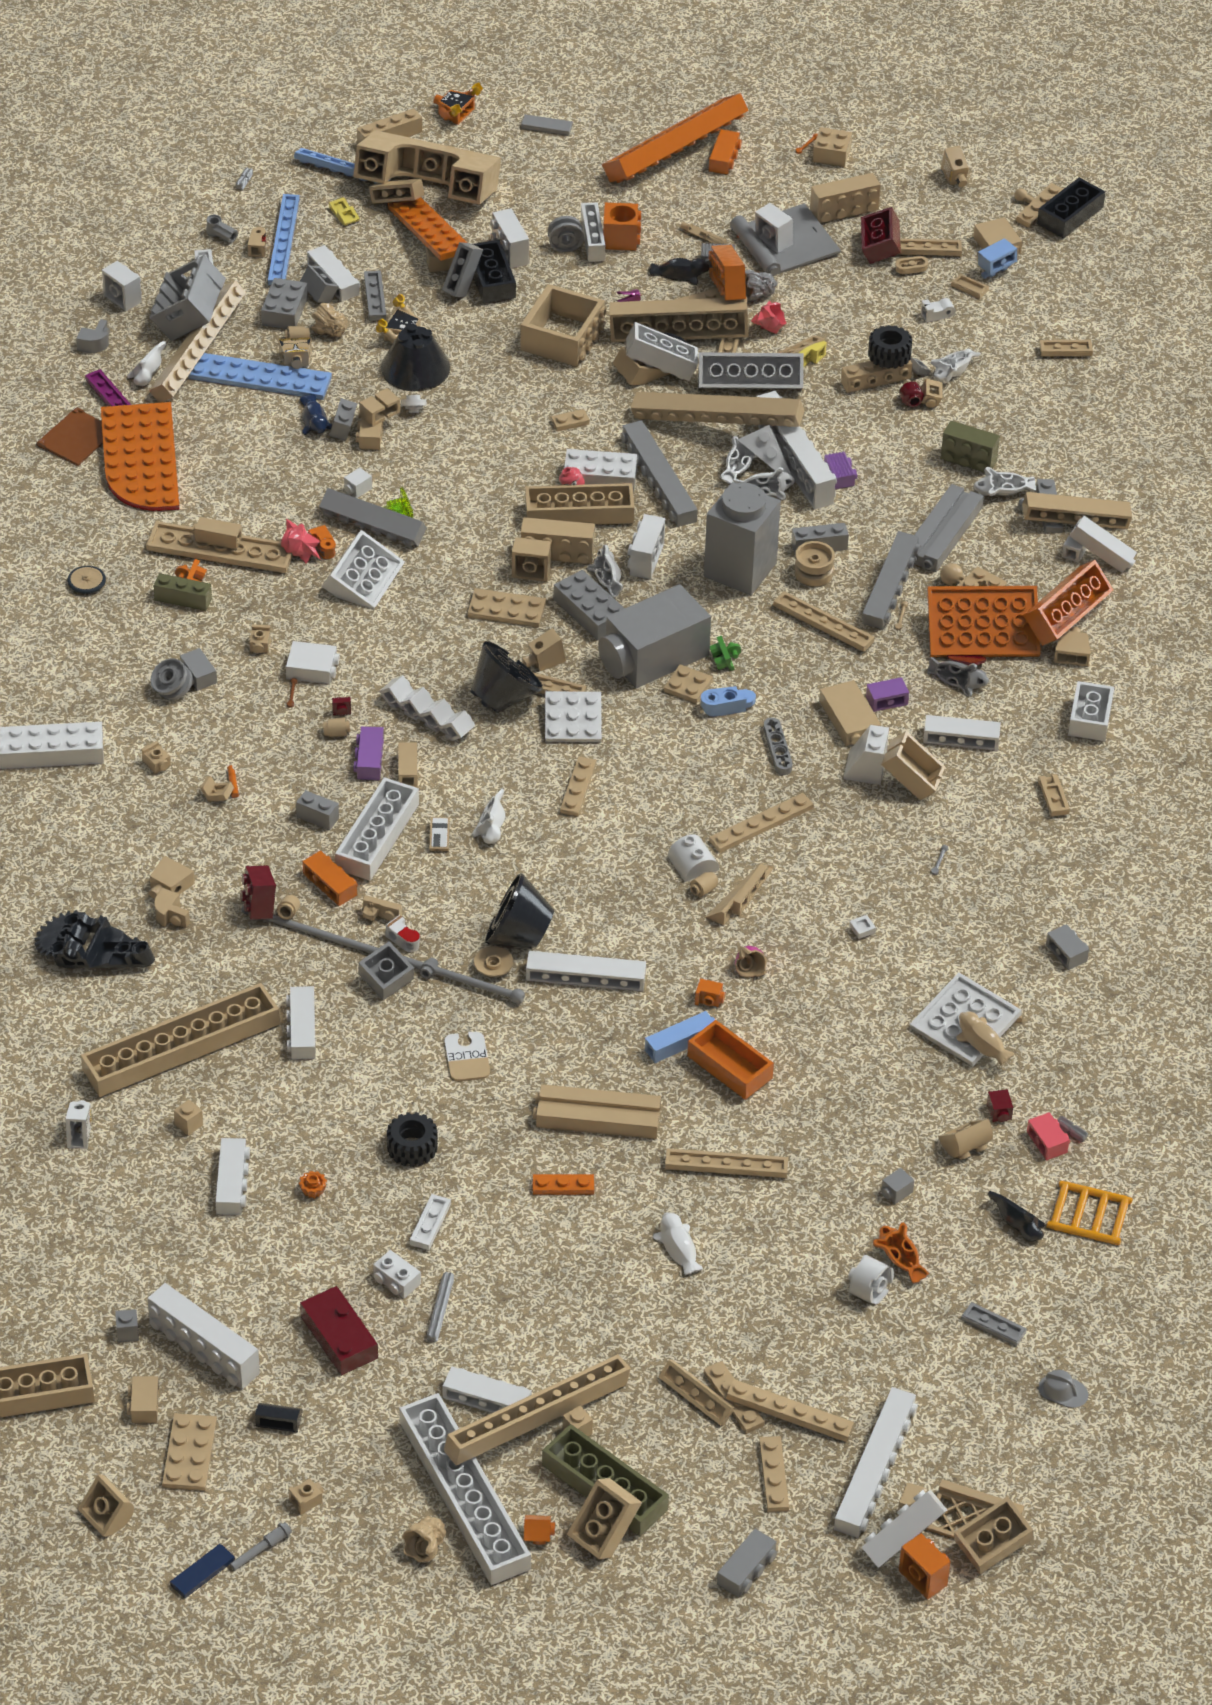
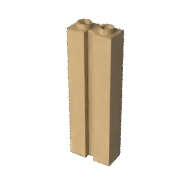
[533,1084,661,1139]

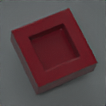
[332,697,351,716]

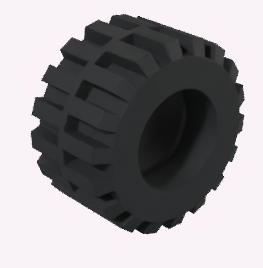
[868,325,912,369]
[387,1112,438,1167]

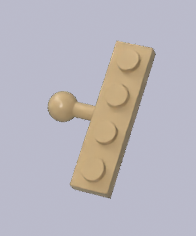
[1014,182,1063,228]

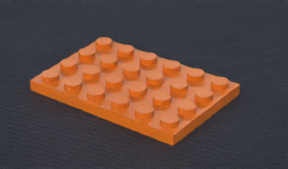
[927,586,1041,657]

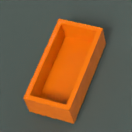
[687,1020,774,1100]

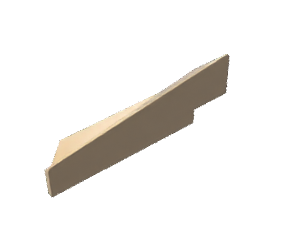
[705,862,774,925]

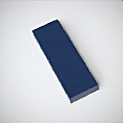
[170,1543,235,1599]

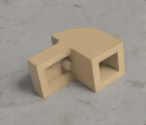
[154,888,190,928]

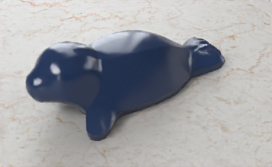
[300,394,333,435]

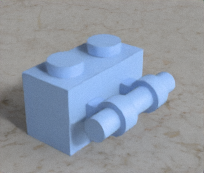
[978,238,1017,279]

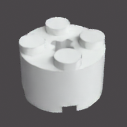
[848,1255,894,1304]

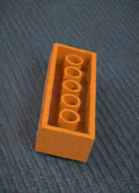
[708,245,746,300]
[1023,560,1113,646]

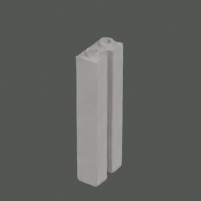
[914,484,984,572]

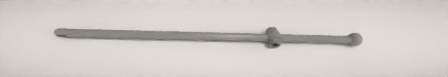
[241,906,525,1004]

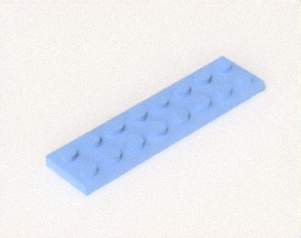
[188,353,332,400]

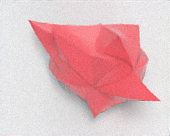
[751,300,787,334]
[281,519,321,564]

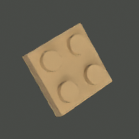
[664,664,713,704]

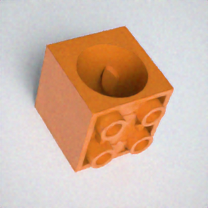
[603,202,641,251]

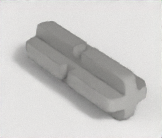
[236,167,253,190]
[1057,1116,1088,1142]

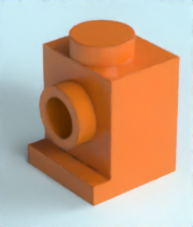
[695,978,726,1007]

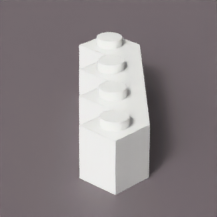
[379,675,475,741]

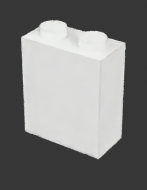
[286,641,340,684]

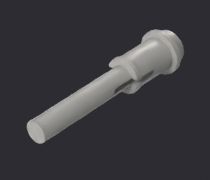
[230,1522,292,1571]

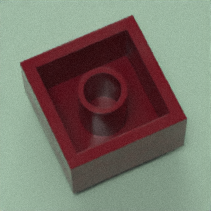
[240,865,276,919]

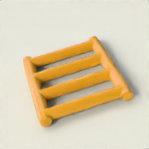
[1046,1180,1133,1245]

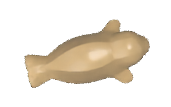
[956,1011,1015,1065]

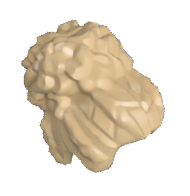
[311,303,348,337]
[402,1515,447,1562]

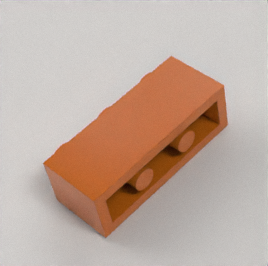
[709,129,742,175]
[302,850,358,906]

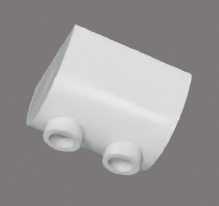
[668,834,719,882]

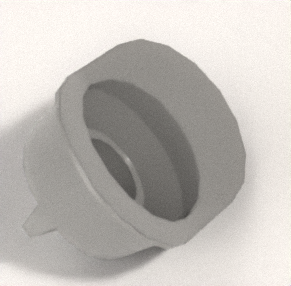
[1038,1370,1089,1408]

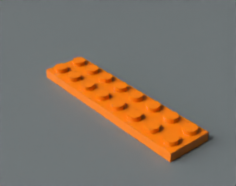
[387,197,468,261]

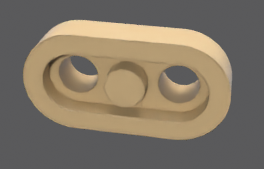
[895,256,928,274]

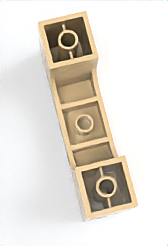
[353,130,501,205]

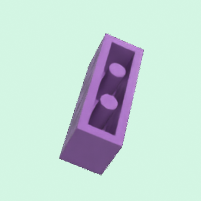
[354,726,384,780]

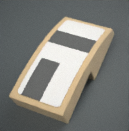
[429,817,450,851]

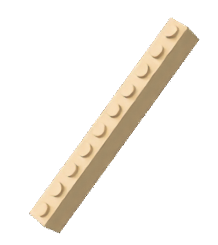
[149,280,246,403]
[631,392,805,427]
[444,1354,631,1466]

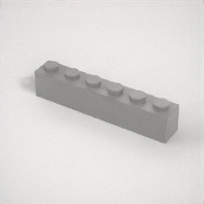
[319,488,427,547]
[862,531,921,629]

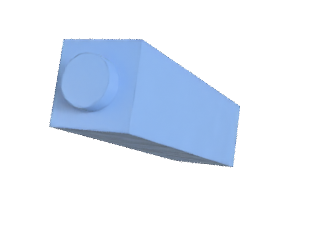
[645,1011,715,1063]

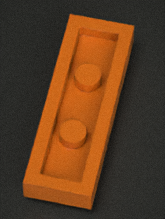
[533,1174,594,1195]

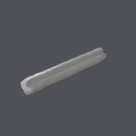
[427,1272,454,1342]

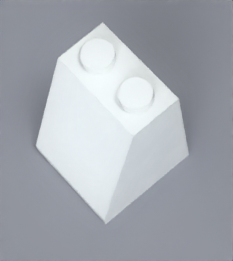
[843,725,889,785]

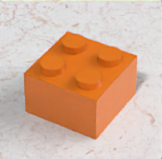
[899,1533,950,1600]

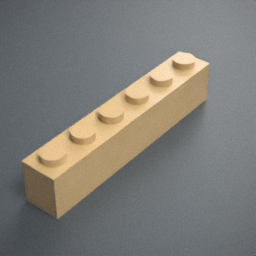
[1022,492,1132,529]

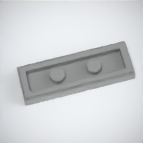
[521,114,573,136]
[961,1302,1027,1347]

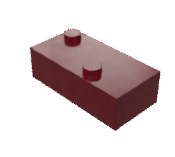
[300,1286,378,1376]

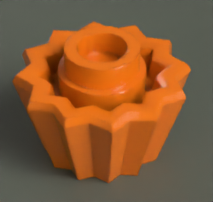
[298,1171,327,1199]

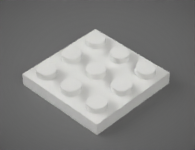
[545,691,602,743]

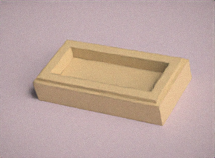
[951,274,989,299]

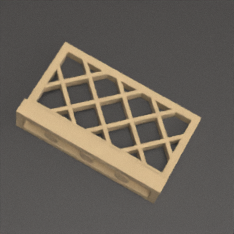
[926,1479,1025,1539]

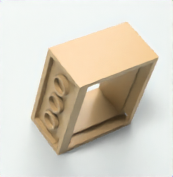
[520,284,607,367]

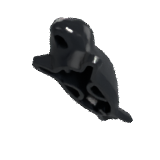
[650,258,709,285]
[988,1191,1045,1242]

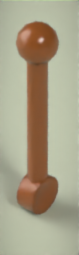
[287,678,298,708]

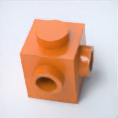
[524,1515,555,1545]

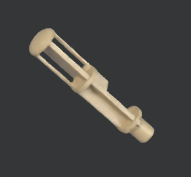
[680,222,727,244]

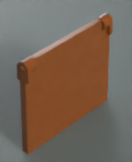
[36,407,103,466]

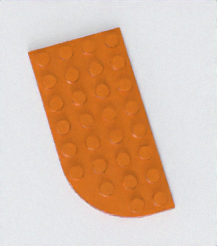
[101,402,180,511]

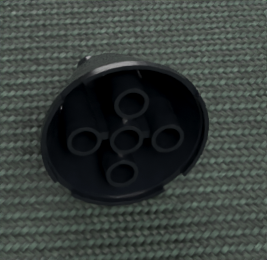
[381,324,450,391]
[470,641,543,713]

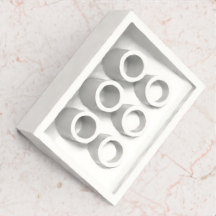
[322,530,405,609]

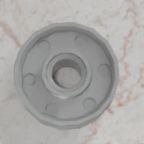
[547,216,584,252]
[150,658,193,700]

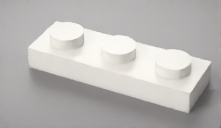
[410,1194,451,1250]

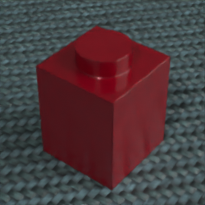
[987,1089,1014,1122]

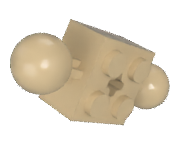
[940,563,1007,586]

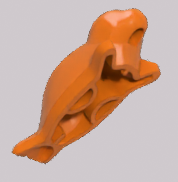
[873,1222,929,1283]

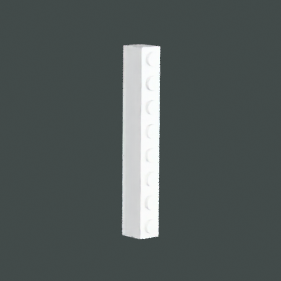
[834,1387,918,1538]

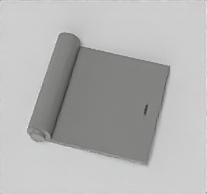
[730,203,841,276]

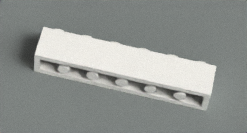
[526,951,646,991]

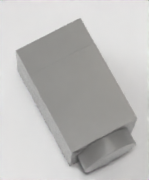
[704,482,781,596]
[598,584,711,689]

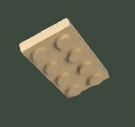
[468,588,546,628]
[162,1413,217,1491]

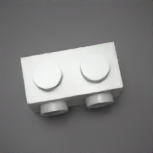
[373,1250,421,1299]

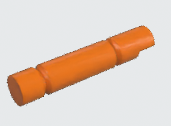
[227,765,239,798]

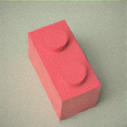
[1027,1112,1070,1161]

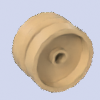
[794,541,835,587]

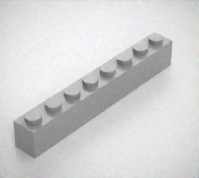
[620,420,698,527]

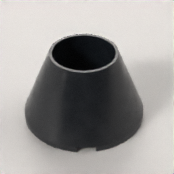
[485,873,554,948]

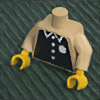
[376,294,421,343]

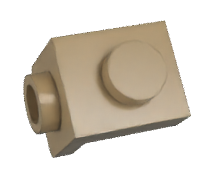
[200,776,234,802]

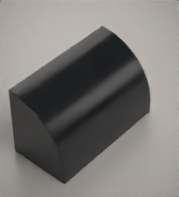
[255,1403,303,1433]

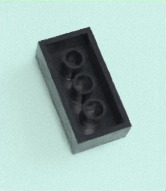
[1037,177,1106,238]
[473,240,516,303]

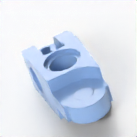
[700,686,756,717]

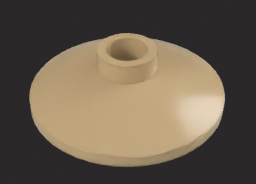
[474,946,513,977]

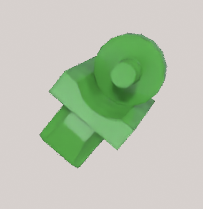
[710,636,742,671]

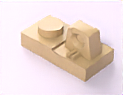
[363,895,402,921]

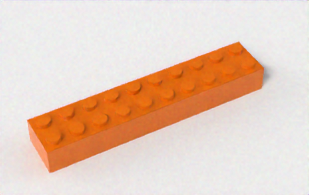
[602,93,749,183]

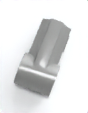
[206,214,238,243]

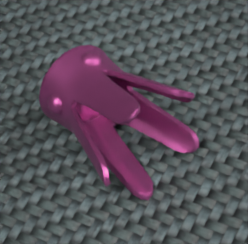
[617,289,643,302]

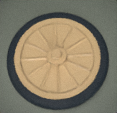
[67,566,106,594]

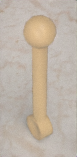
[895,601,908,630]

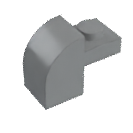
[76,319,110,353]

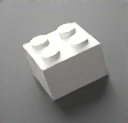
[755,203,793,253]
[102,261,142,311]

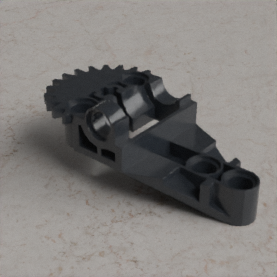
[34,910,155,968]

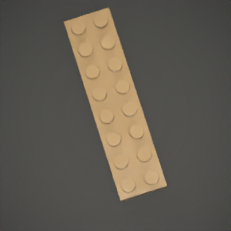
[146,521,293,573]

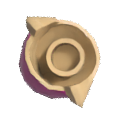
[735,945,767,978]

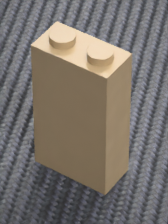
[819,680,881,746]

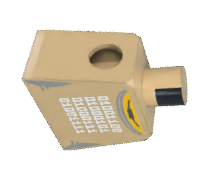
[941,145,969,187]

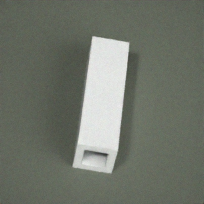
[1069,516,1137,573]

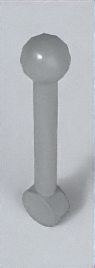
[931,845,948,875]

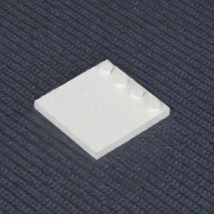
[910,972,1022,1067]

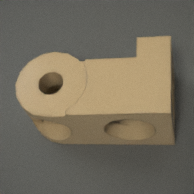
[248,227,266,258]

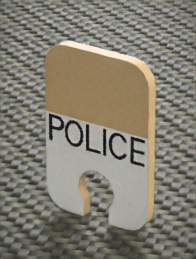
[445,1032,490,1081]

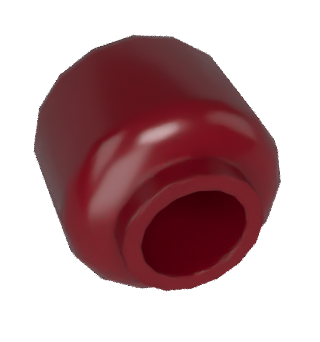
[899,381,924,407]

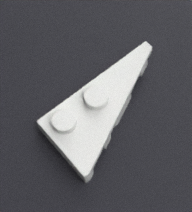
[739,425,793,476]

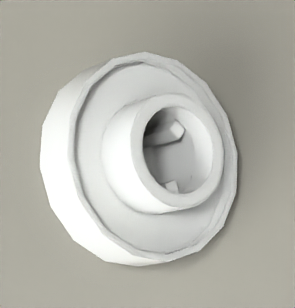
[401,395,426,413]

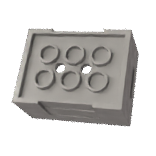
[150,255,226,341]

